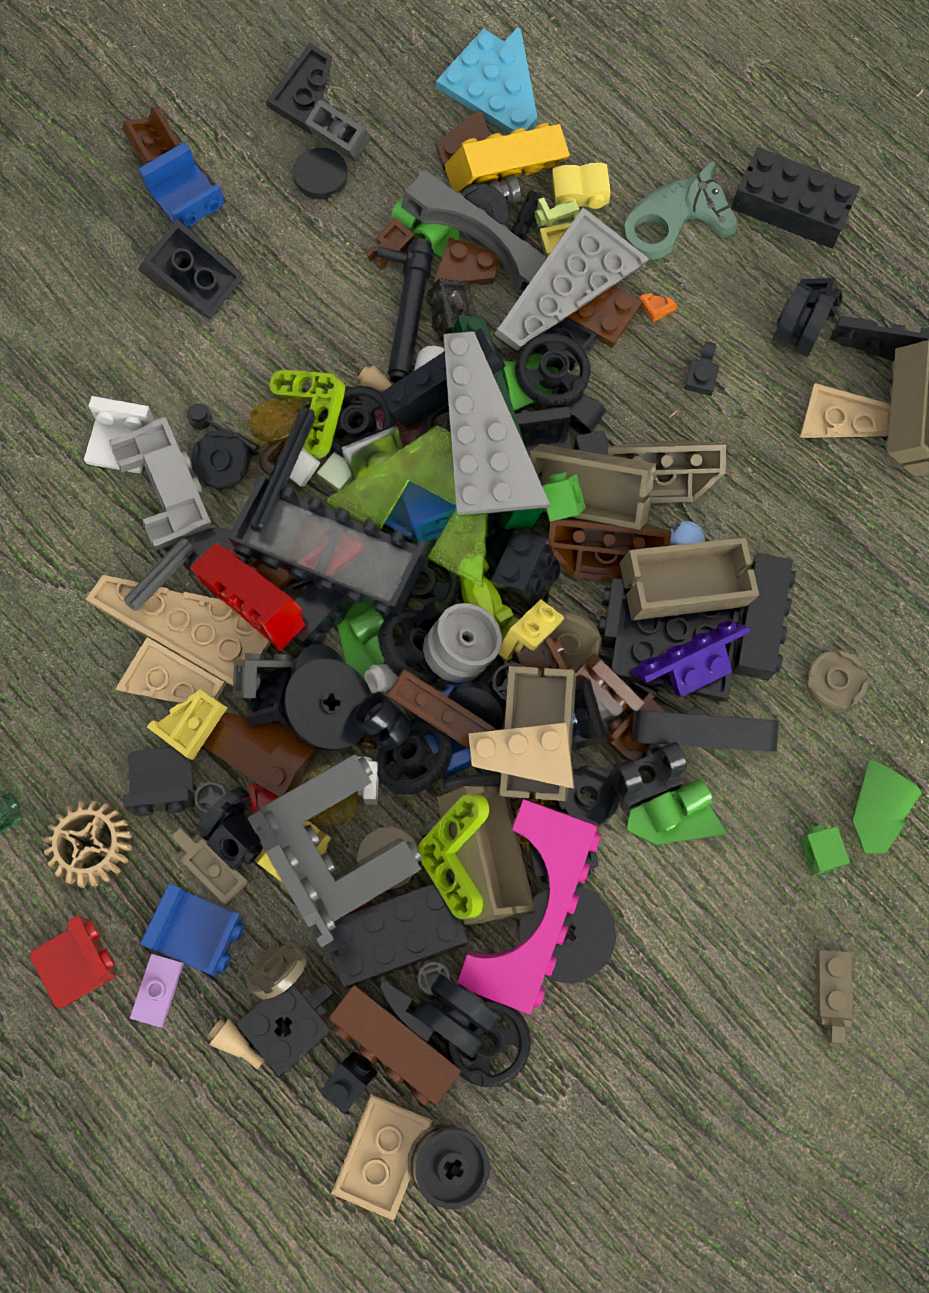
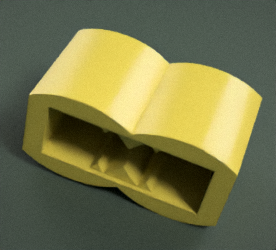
[552,163,611,209]

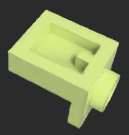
[535,197,580,228]

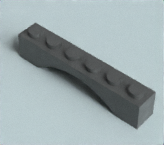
[401,169,547,294]

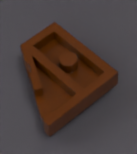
[436,110,490,171]
[433,237,500,289]

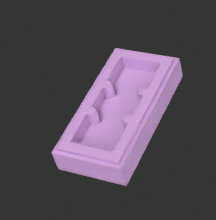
[130,954,184,1028]

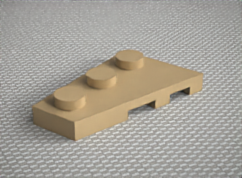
[799,383,891,438]
[115,637,227,704]
[469,723,574,789]

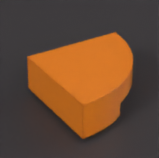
[638,293,677,322]

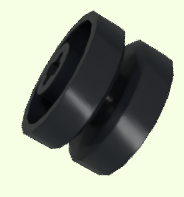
[771,283,836,358]
[412,974,500,1058]
[408,1124,490,1209]

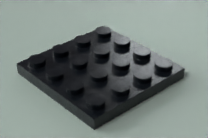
[609,579,740,702]

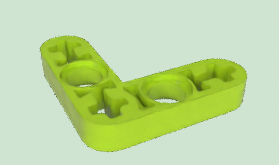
[269,370,345,459]
[418,794,489,919]

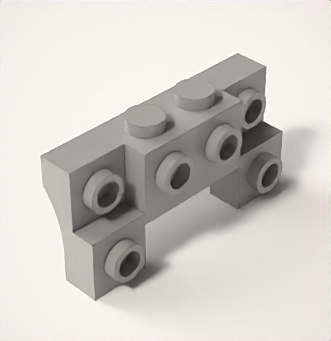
[109,417,211,552]

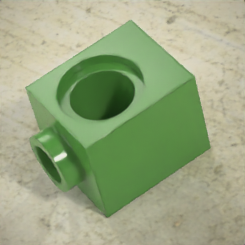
[542,471,586,521]
[800,824,850,876]

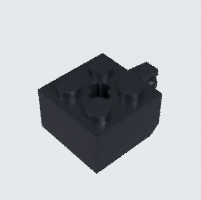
[236,983,335,1076]

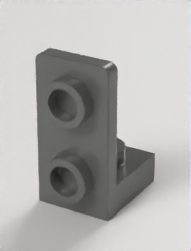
[233,653,293,698]

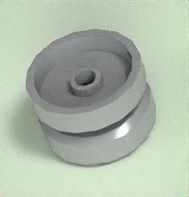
[423,603,502,683]

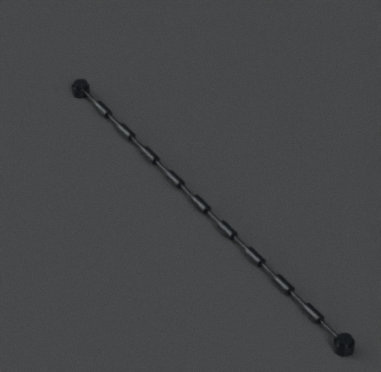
[187,404,708,715]

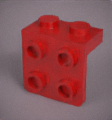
[30,915,117,1008]

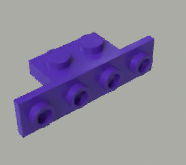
[630,620,750,697]

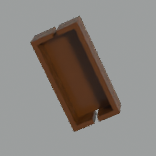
[329,985,461,1106]

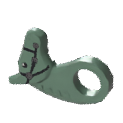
[623,161,739,260]

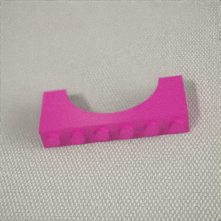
[457,798,601,1015]

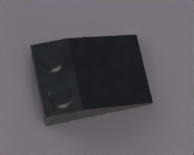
[138,220,244,319]

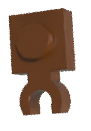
[366,218,416,270]

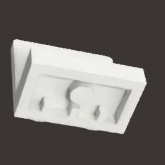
[84,396,155,473]

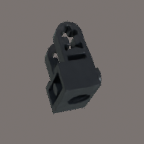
[609,741,687,811]

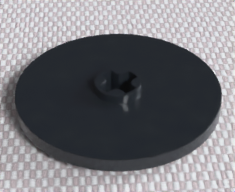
[283,659,372,751]
[519,885,616,983]

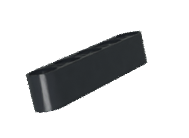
[631,710,779,752]

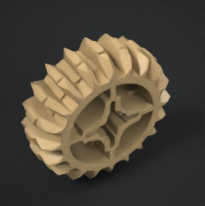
[44,801,132,888]

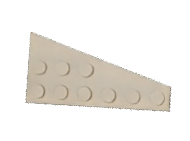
[86,575,271,688]

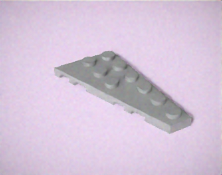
[494,208,649,351]
[444,331,550,515]

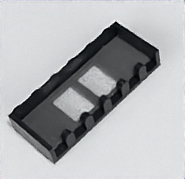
[228,475,429,617]

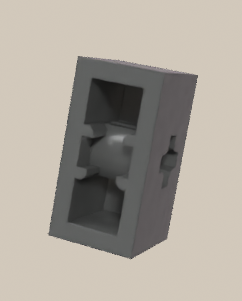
[305,99,371,161]

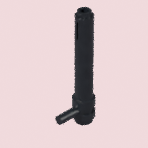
[376,238,434,383]

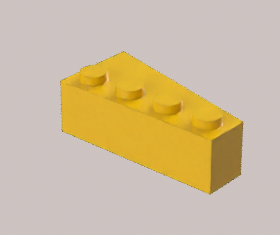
[444,123,570,193]

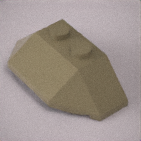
[607,440,726,503]

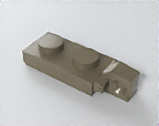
[171,828,249,906]
[816,950,853,1044]

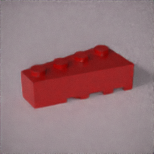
[190,543,306,651]

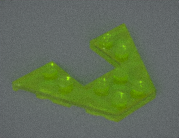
[326,425,488,588]

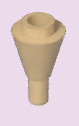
[357,365,392,393]
[208,1017,265,1069]

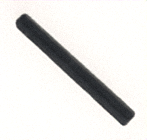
[249,407,316,533]

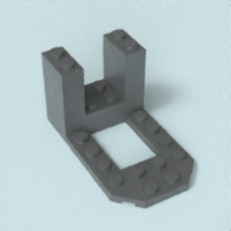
[248,754,422,947]

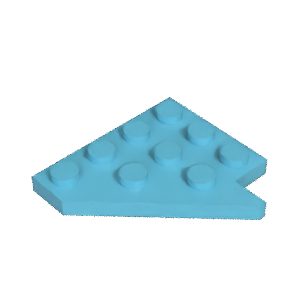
[436,27,537,134]

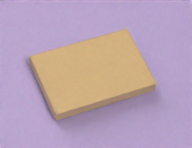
[331,1094,433,1221]

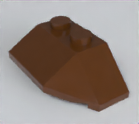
[548,517,672,582]

